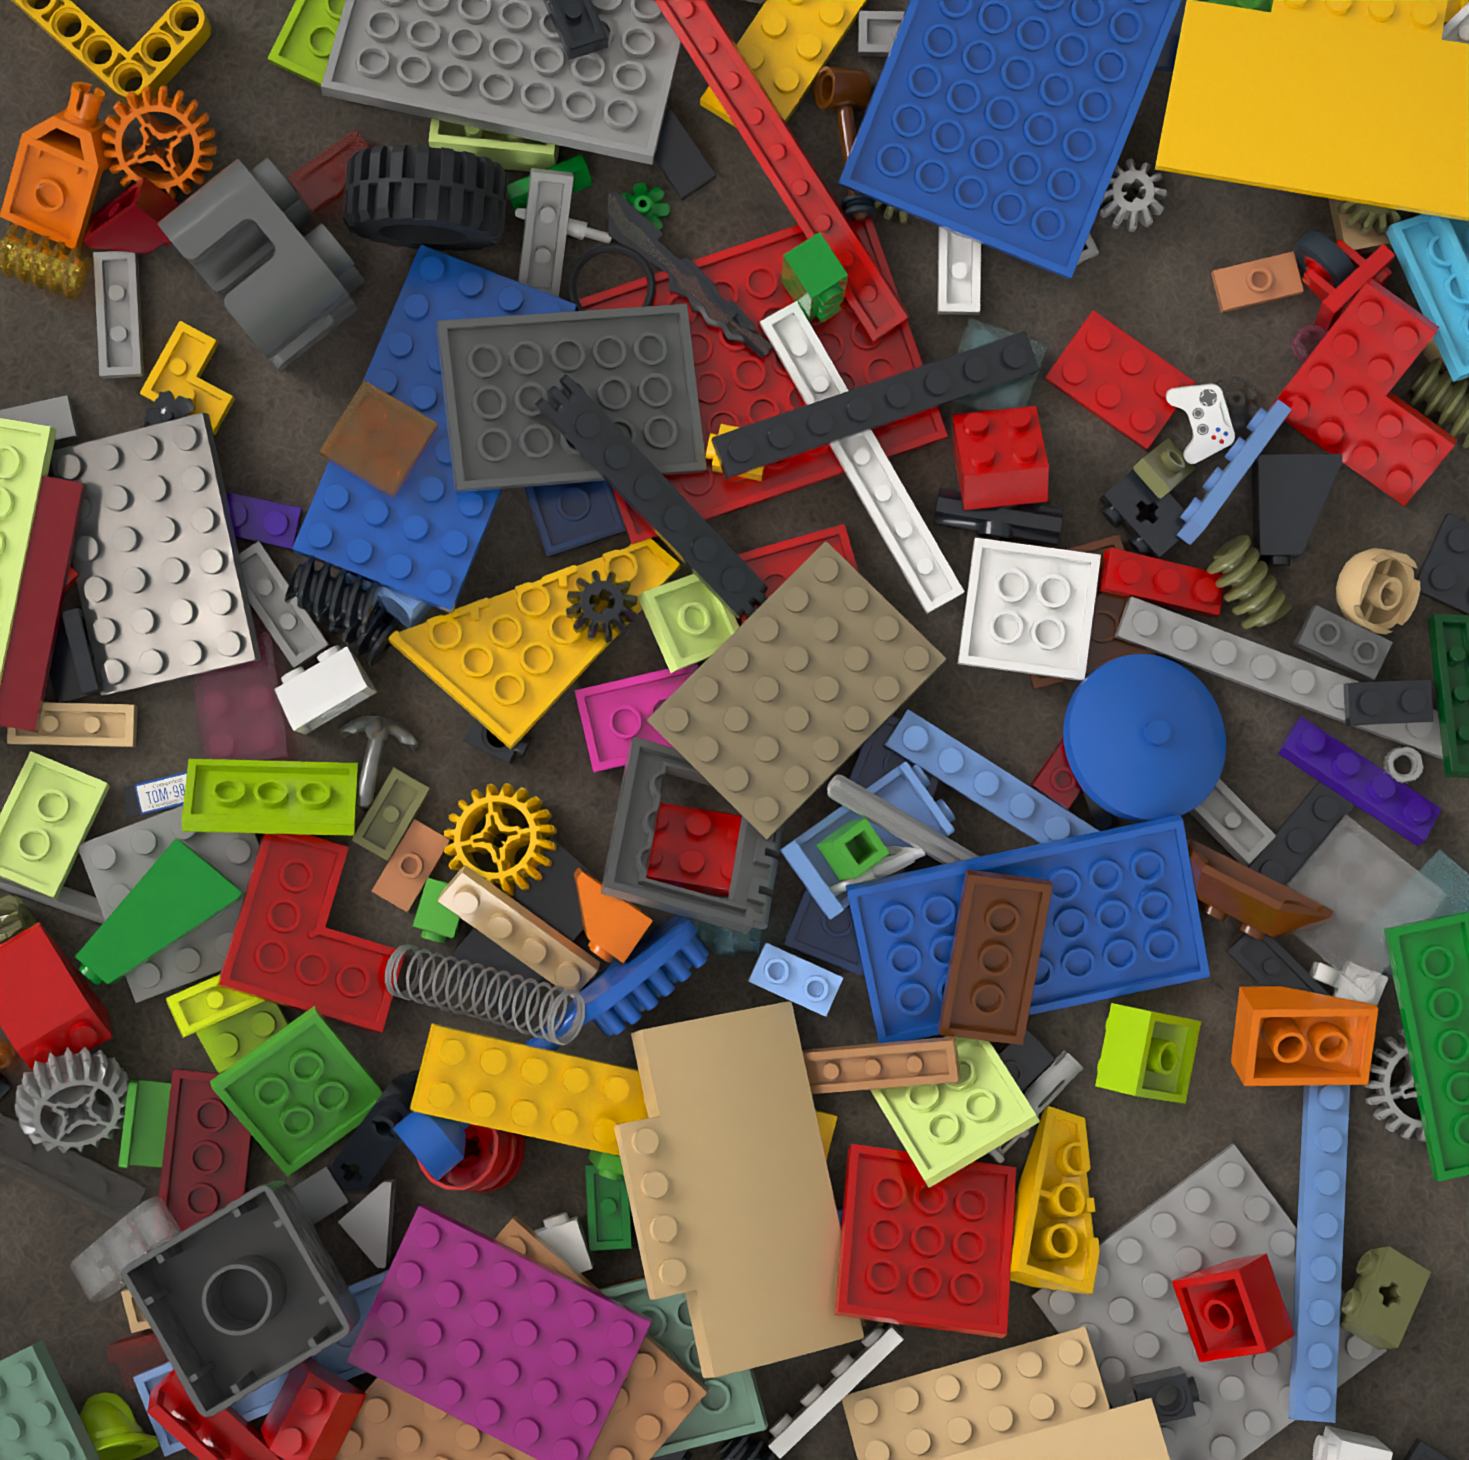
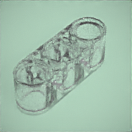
[70,1196,182,1303]

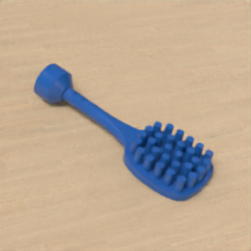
[392,915,709,1181]

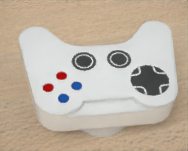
[1166,383,1235,464]

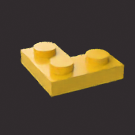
[140,321,235,435]

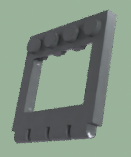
[600,737,784,934]

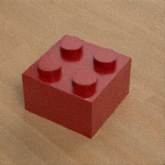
[953,406,1049,510]

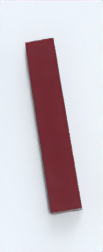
[0,476,86,733]

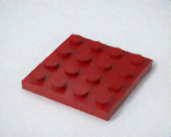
[834,1144,1016,1338]

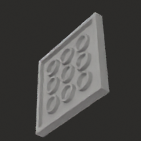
[78,806,260,1003]

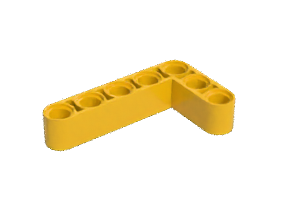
[11,0,211,105]

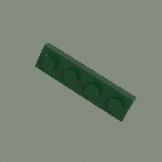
[1427,613,1469,778]

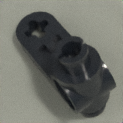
[332,1070,419,1191]

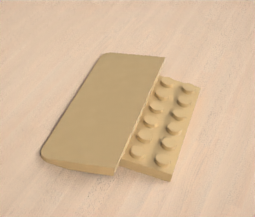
[842,1326,1171,1460]

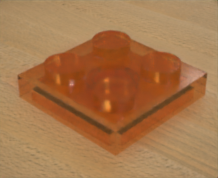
[319,380,438,498]

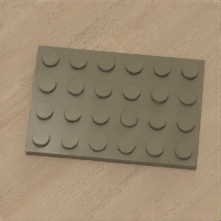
[647,541,946,840]

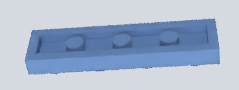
[1177,399,1292,545]

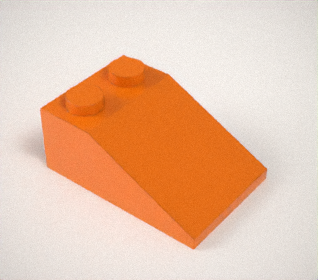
[1231,986,1379,1086]

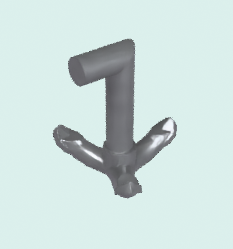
[340,716,419,809]

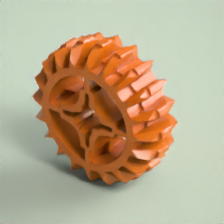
[102,85,217,199]

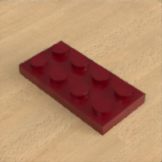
[154,1068,253,1240]

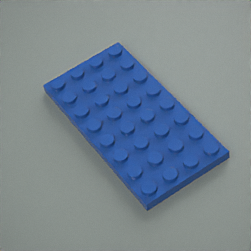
[292,245,577,613]
[846,814,1210,1043]

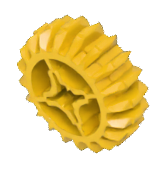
[443,783,557,897]

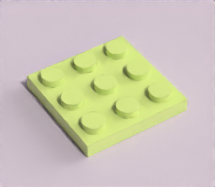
[870,1036,1040,1188]

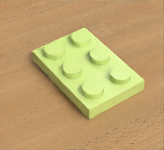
[0,751,110,900]

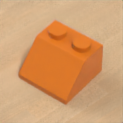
[574,867,653,964]

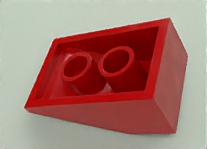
[0,922,113,1072]

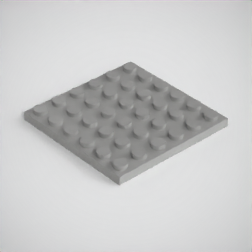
[1030,1144,1387,1460]

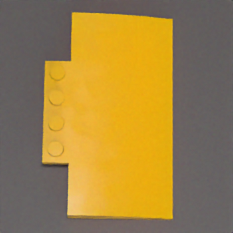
[1155,0,1469,221]

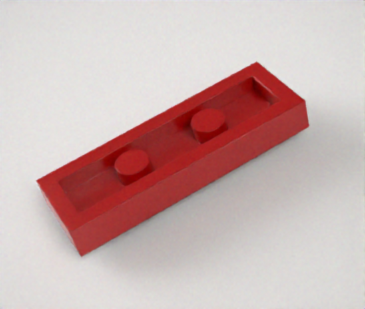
[1098,547,1224,618]

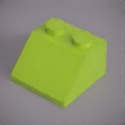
[1095,1003,1201,1104]

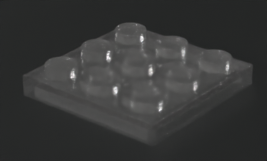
[1286,815,1448,994]

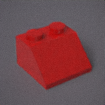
[1172,1253,1295,1362]
[260,1357,367,1460]

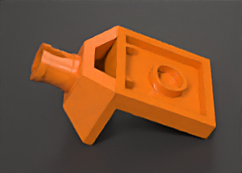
[0,82,118,250]

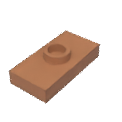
[1211,251,1304,313]
[372,819,451,913]

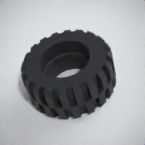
[343,145,508,251]

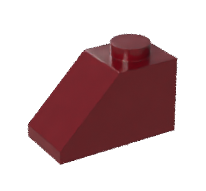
[83,177,180,254]

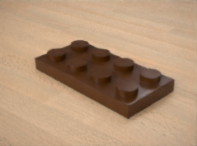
[938,869,1053,1045]

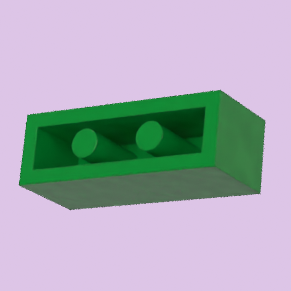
[781,232,848,323]

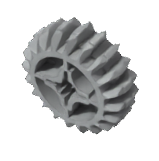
[1363,1029,1426,1142]
[15,1047,129,1154]

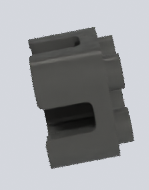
[157,157,365,373]

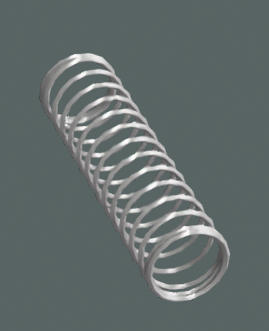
[385,944,585,1045]

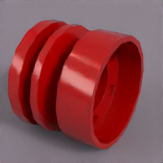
[417,1124,525,1193]

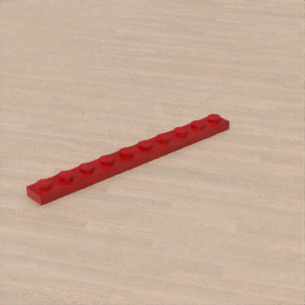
[655,0,910,341]

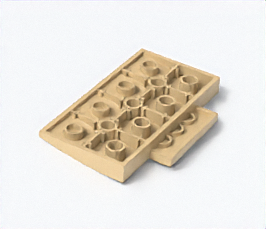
[614,1001,864,1378]

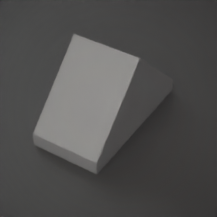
[338,1178,396,1268]

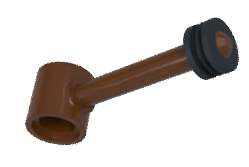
[814,66,876,221]

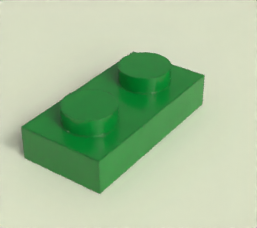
[585,1164,632,1251]

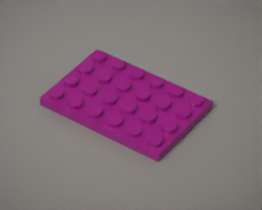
[347,1204,653,1460]

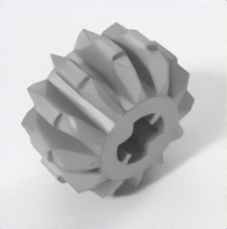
[1099,159,1167,232]

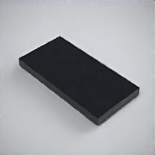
[442,838,603,1020]

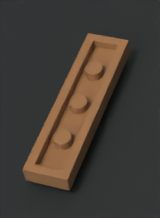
[802,1036,961,1094]

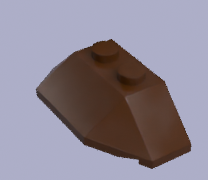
[1186,836,1337,941]

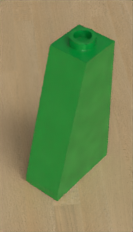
[75,838,245,985]

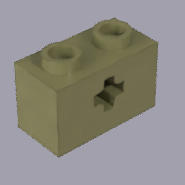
[1340,1246,1431,1350]

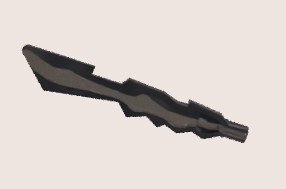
[608,191,773,359]

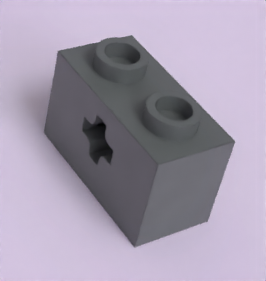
[1290,605,1393,682]

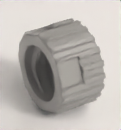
[1383,746,1424,784]

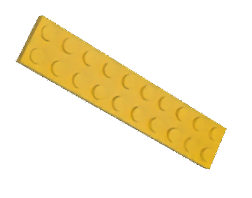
[410,1023,838,1161]

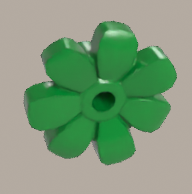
[618,182,670,236]

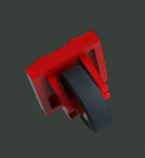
[1293,230,1395,335]

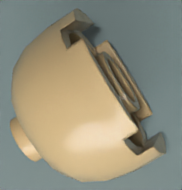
[1336,548,1421,635]

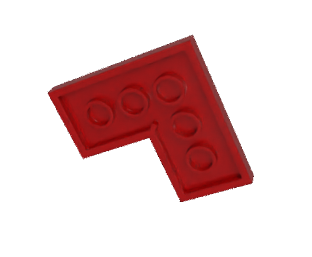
[1269,277,1458,507]
[217,833,405,1034]

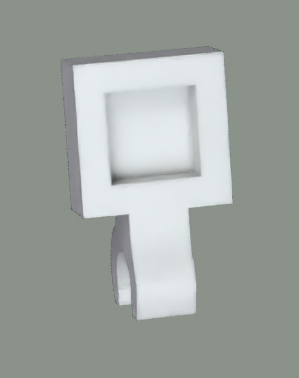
[1309,961,1388,1006]

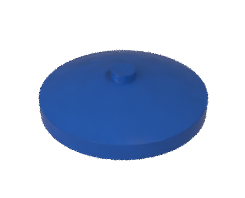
[1063,654,1226,823]

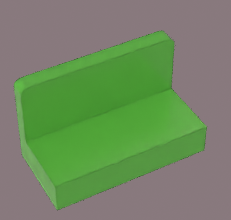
[118,1078,171,1168]

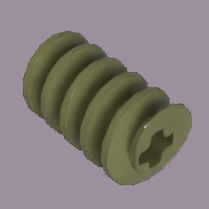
[1404,357,1469,449]
[1207,535,1292,629]

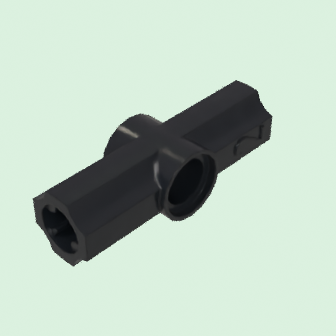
[933,488,1064,546]

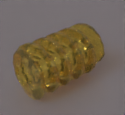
[0,224,92,300]

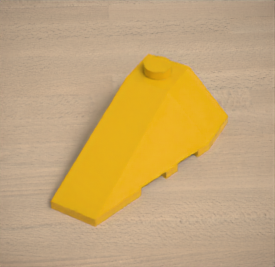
[1010,1106,1100,1295]

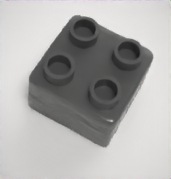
[122,1180,361,1417]

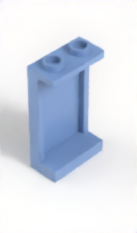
[780,761,955,920]

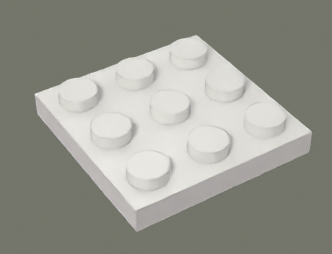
[957,538,1101,681]

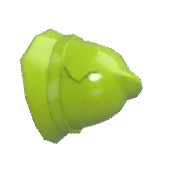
[79,1392,160,1460]

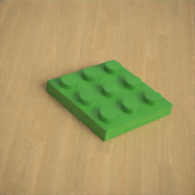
[210,1006,384,1177]

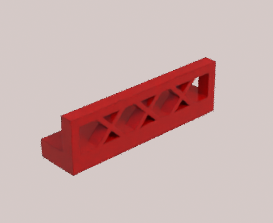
[147,1369,284,1460]

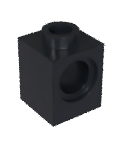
[463,718,532,764]
[1130,1366,1200,1424]

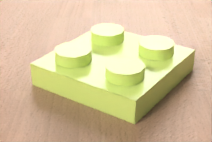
[637,574,739,673]

